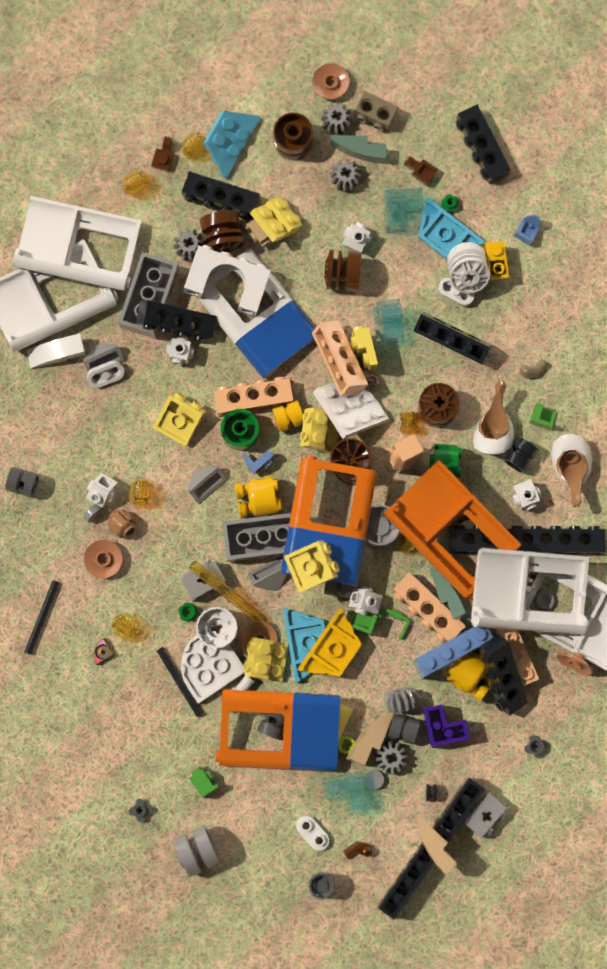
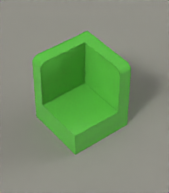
[529,403,556,430]
[353,614,377,636]

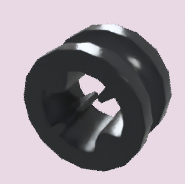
[426,784,437,802]

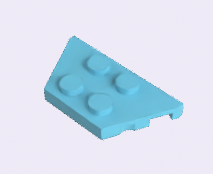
[203,111,260,178]
[418,198,485,260]
[283,608,325,683]

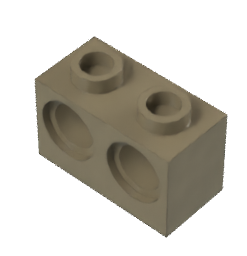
[354,91,398,132]

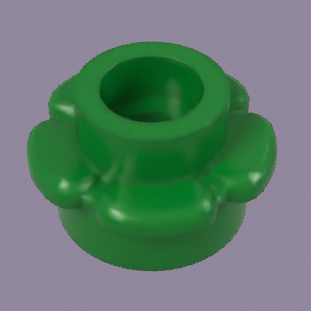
[441,194,459,212]
[178,602,197,621]

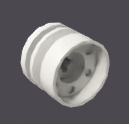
[447,242,490,293]
[196,607,237,649]

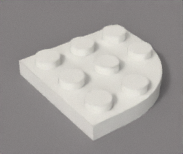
[313,382,389,439]
[181,623,245,704]

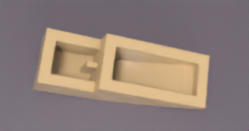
[346,712,394,765]
[415,815,457,875]

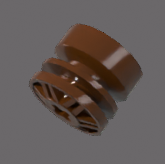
[199,210,244,253]
[324,249,362,292]
[417,383,459,428]

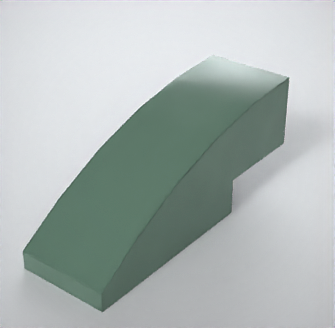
[330,135,386,164]
[430,567,472,620]

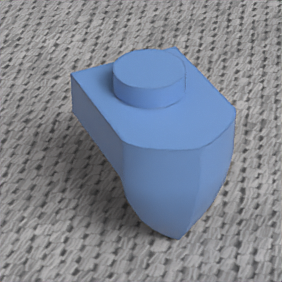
[514,215,541,246]
[243,450,274,475]

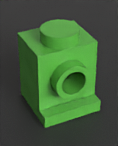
[189,766,219,798]

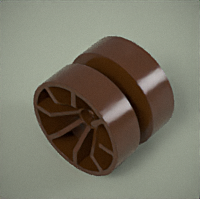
[273,112,313,160]
[330,438,372,485]

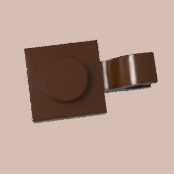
[151,136,175,172]
[404,156,438,186]

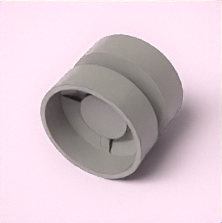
[365,505,400,549]
[173,825,221,877]

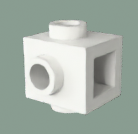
[342,222,371,252]
[166,337,194,365]
[86,473,118,508]
[512,479,541,511]
[348,586,383,615]

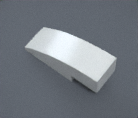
[27,333,86,369]

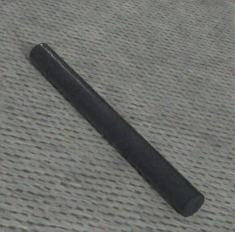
[24,580,59,655]
[157,647,203,717]

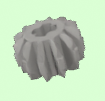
[321,102,353,135]
[330,159,362,192]
[173,228,205,261]
[385,687,418,713]
[375,741,408,775]

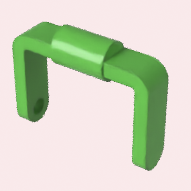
[374,608,410,639]

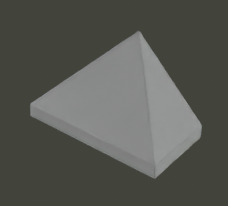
[83,343,125,371]
[187,465,227,504]
[248,556,286,591]

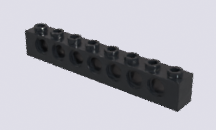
[449,525,606,554]
[377,777,485,920]

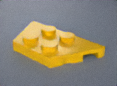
[297,608,362,677]

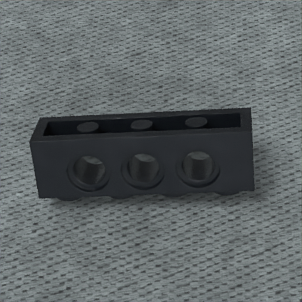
[455,104,511,184]
[182,171,261,220]
[136,300,216,342]
[413,312,492,364]
[479,635,528,715]

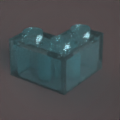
[383,188,423,233]
[373,299,404,347]
[322,771,369,814]

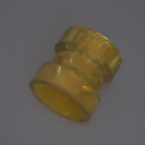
[400,412,419,434]

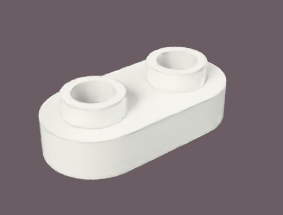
[438,278,474,307]
[87,360,124,388]
[296,816,329,851]

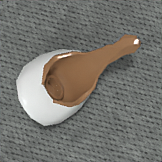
[472,381,514,454]
[551,434,592,508]

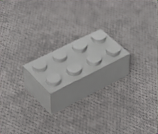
[118,252,179,339]
[222,513,291,562]

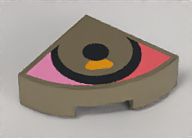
[362,371,381,389]
[94,638,113,665]

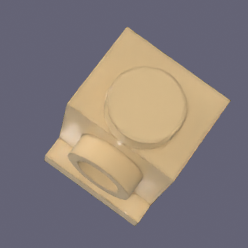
[244,219,272,248]

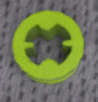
[338,736,355,754]

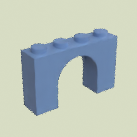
[413,627,493,679]

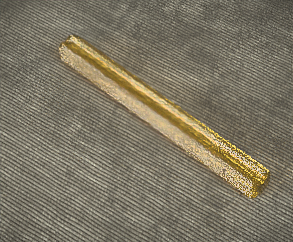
[189,561,267,622]

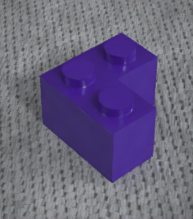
[422,704,470,747]

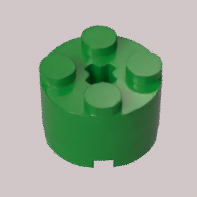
[220,409,259,450]
[429,443,462,478]

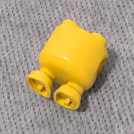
[235,476,283,519]
[443,651,491,702]

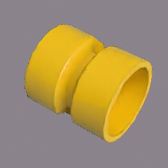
[272,400,303,432]

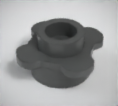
[524,735,547,758]
[129,799,152,822]

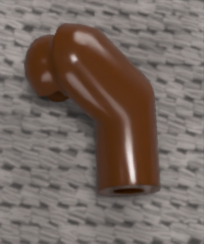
[343,841,373,859]

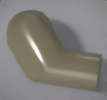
[520,359,548,378]

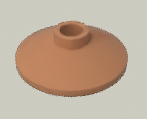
[312,63,349,100]
[84,540,123,578]
[241,621,277,655]
[556,652,593,675]

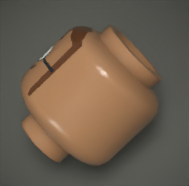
[108,510,136,538]

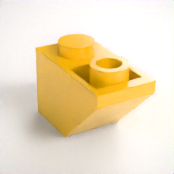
[483,241,509,280]

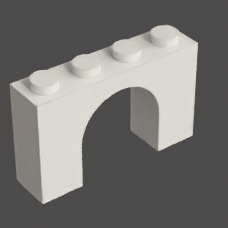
[183,245,271,317]

